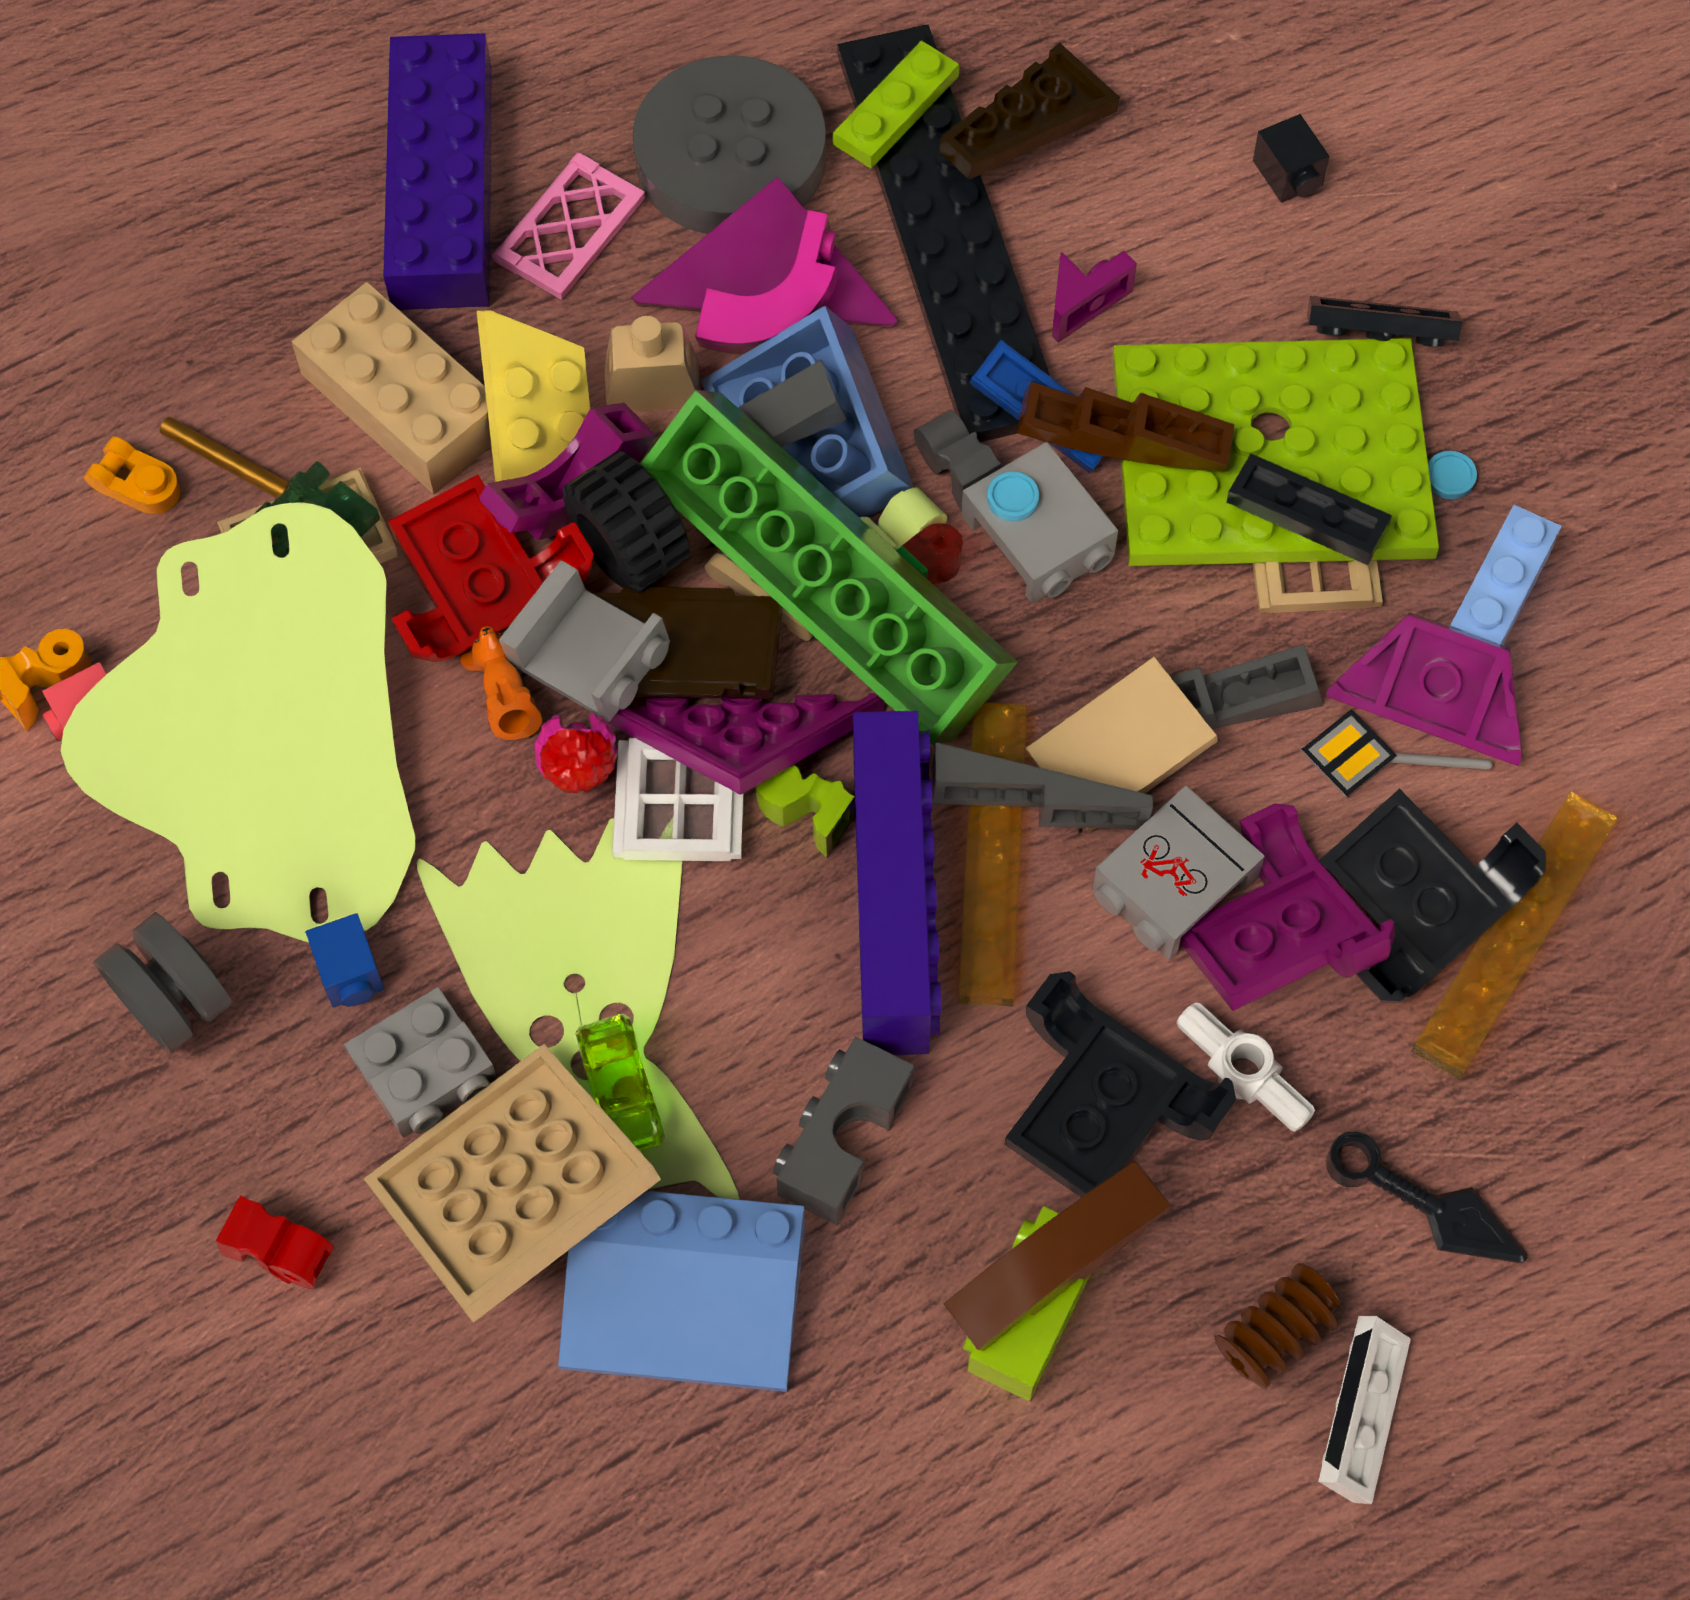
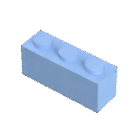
[1450,505,1561,645]

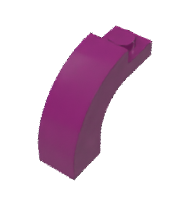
[479,402,656,541]

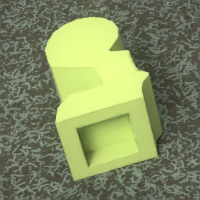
[860,487,947,554]

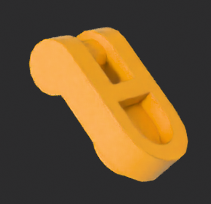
[83,436,181,515]

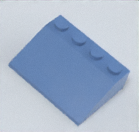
[701,306,914,518]
[558,1191,805,1392]

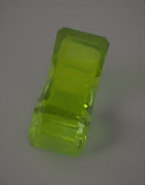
[575,1014,665,1151]

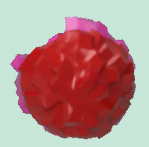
[534,712,618,793]

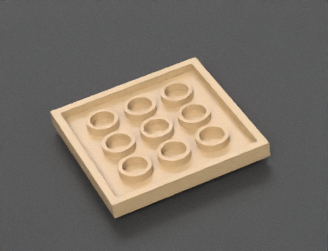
[364,1044,661,1323]

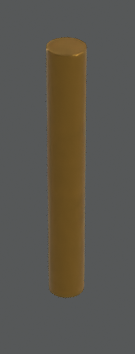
[160,417,294,499]

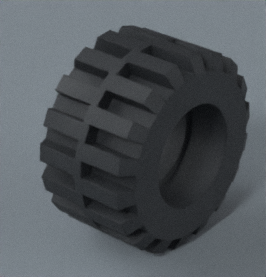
[562,451,690,593]

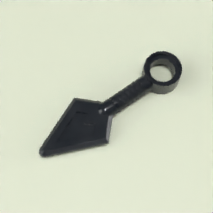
[1326,1131,1527,1263]

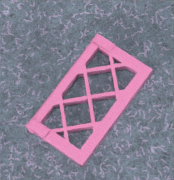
[491,153,645,300]

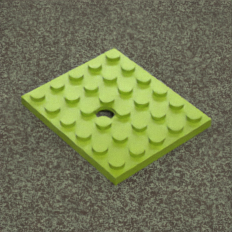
[1112,338,1439,566]

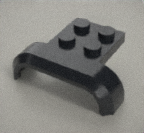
[1319,788,1546,1003]
[1004,971,1236,1198]

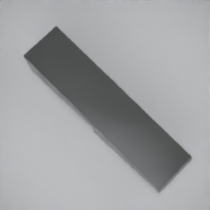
[738,360,847,447]
[1170,644,1322,729]
[932,742,1153,830]

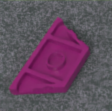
[1326,612,1522,766]

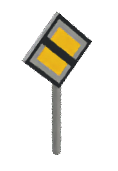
[1301,709,1493,798]

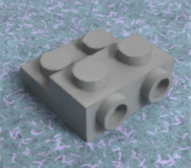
[344,987,497,1138]

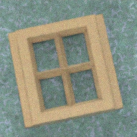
[1252,560,1383,613]

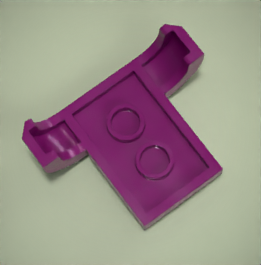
[1180,803,1395,1011]

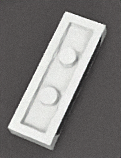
[1318,1316,1411,1504]

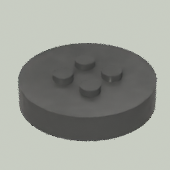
[633,55,826,234]

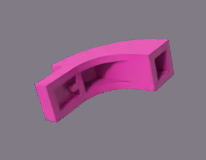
[695,210,838,353]

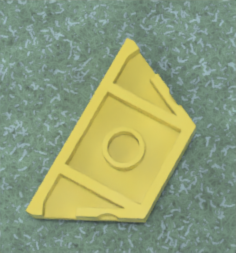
[477,310,590,482]

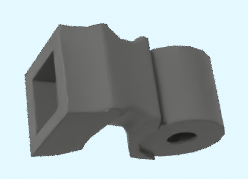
[914,410,1001,512]

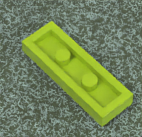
[833,40,959,169]

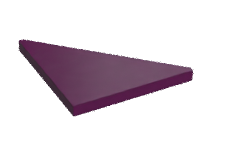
[632,176,898,328]
[605,693,884,795]

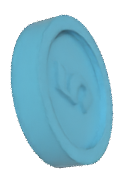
[1428,451,1477,499]
[987,471,1039,521]

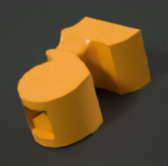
[0,628,92,731]

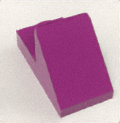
[1052,251,1137,343]

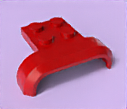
[388,474,594,662]

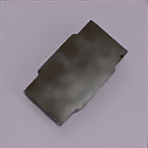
[590,587,783,699]

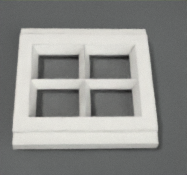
[612,738,744,861]

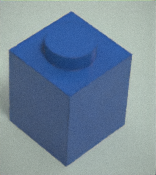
[305,913,385,1008]

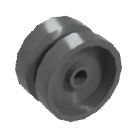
[93,912,233,1054]

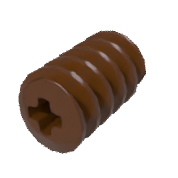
[1214,1263,1340,1390]

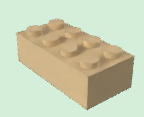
[292,282,491,494]

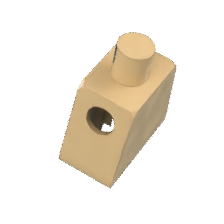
[605,315,700,412]

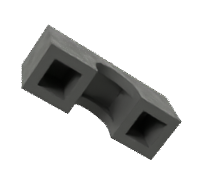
[772,1036,915,1226]

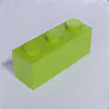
[963,1206,1090,1402]

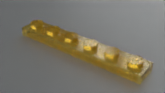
[958,703,1027,1007]
[1412,791,1618,1080]

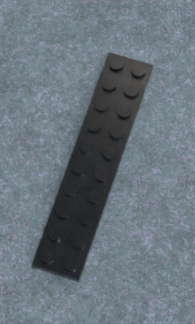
[837,24,1050,442]

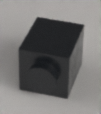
[1253,114,1329,203]

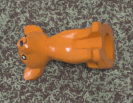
[460,626,543,740]

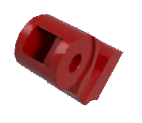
[216,1195,334,1289]

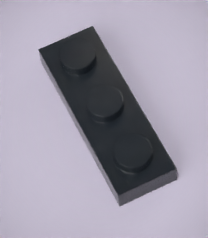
[1307,296,1462,347]
[1226,454,1392,565]

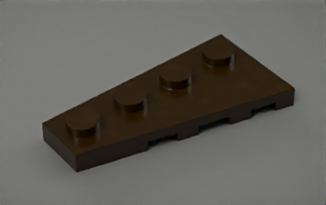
[939,43,1120,180]

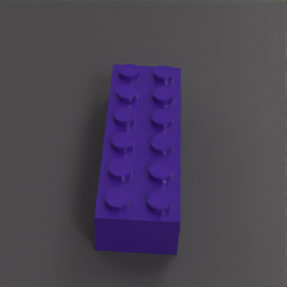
[383,33,492,310]
[853,711,941,1055]

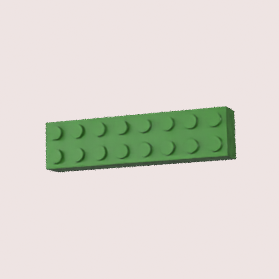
[640,390,1018,745]

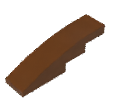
[1017,381,1234,471]
[943,1161,1172,1351]

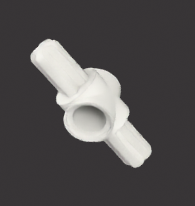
[1176,1002,1315,1132]

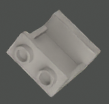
[961,442,1118,604]

